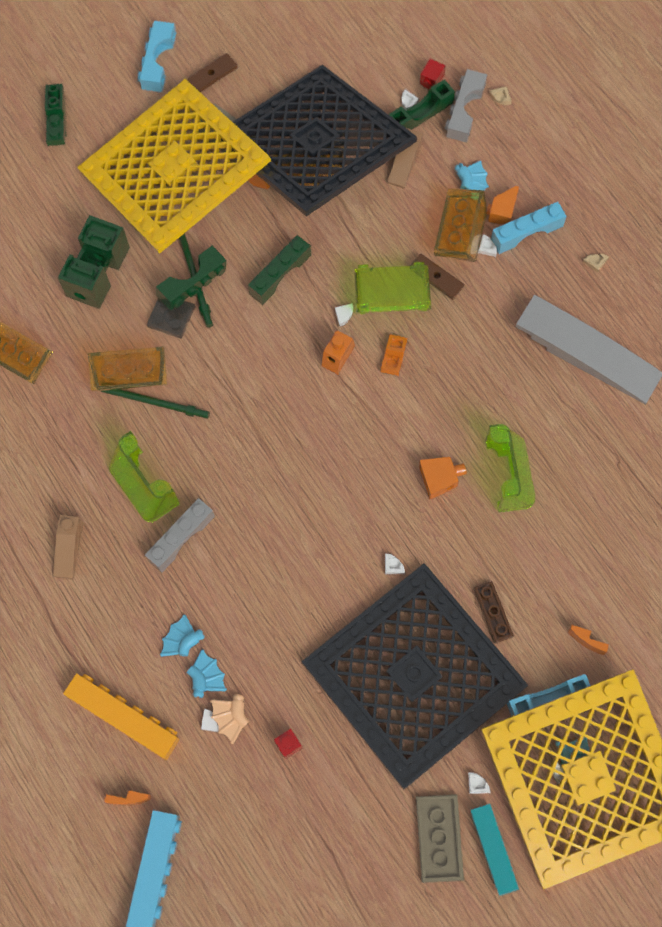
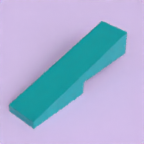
[470,804,519,896]

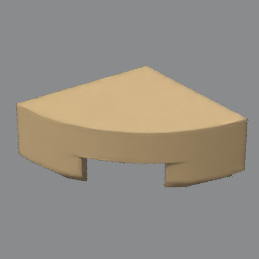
[489,86,511,105]
[583,254,609,272]

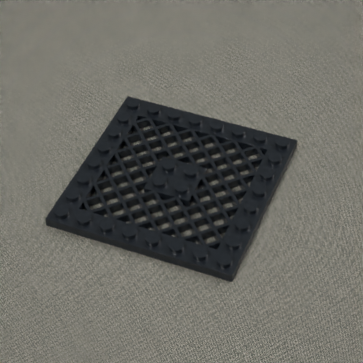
[215,65,417,217]
[301,563,528,790]

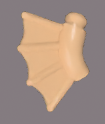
[210,694,249,744]

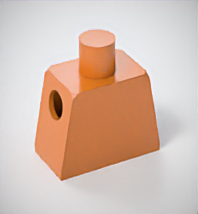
[322,330,355,375]
[419,457,467,500]

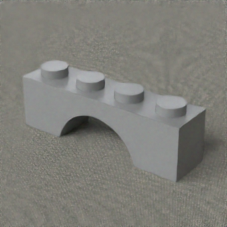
[445,69,487,143]
[145,498,215,573]

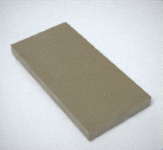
[416,794,464,883]

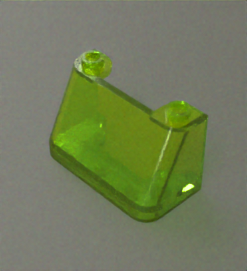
[354,262,431,315]
[485,424,535,513]
[109,431,180,522]

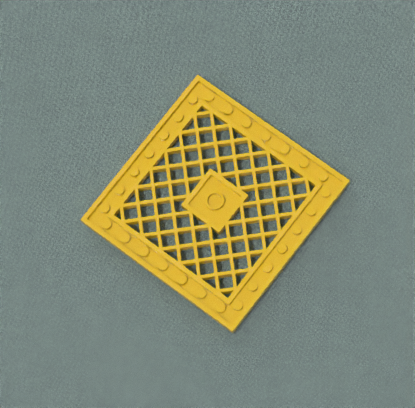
[77,79,271,254]
[481,669,662,889]

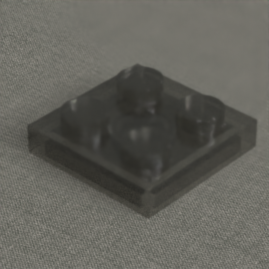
[147,298,195,339]

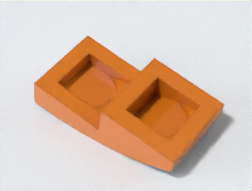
[381,334,408,376]
[568,625,609,656]
[104,790,151,806]

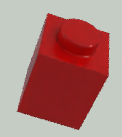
[420,58,446,89]
[274,728,303,760]

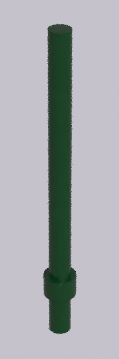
[179,233,213,328]
[100,385,210,419]

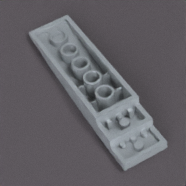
[515,295,662,405]

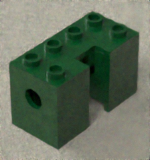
[58,215,130,309]

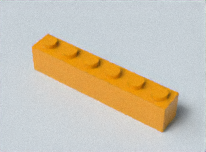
[63,673,180,761]

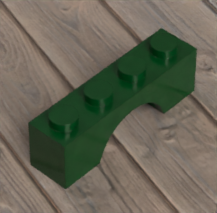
[388,79,455,130]
[248,235,311,305]
[156,245,227,311]

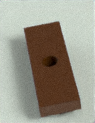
[186,53,238,92]
[409,254,465,300]
[473,581,514,644]

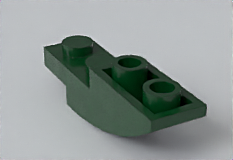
[45,83,67,146]

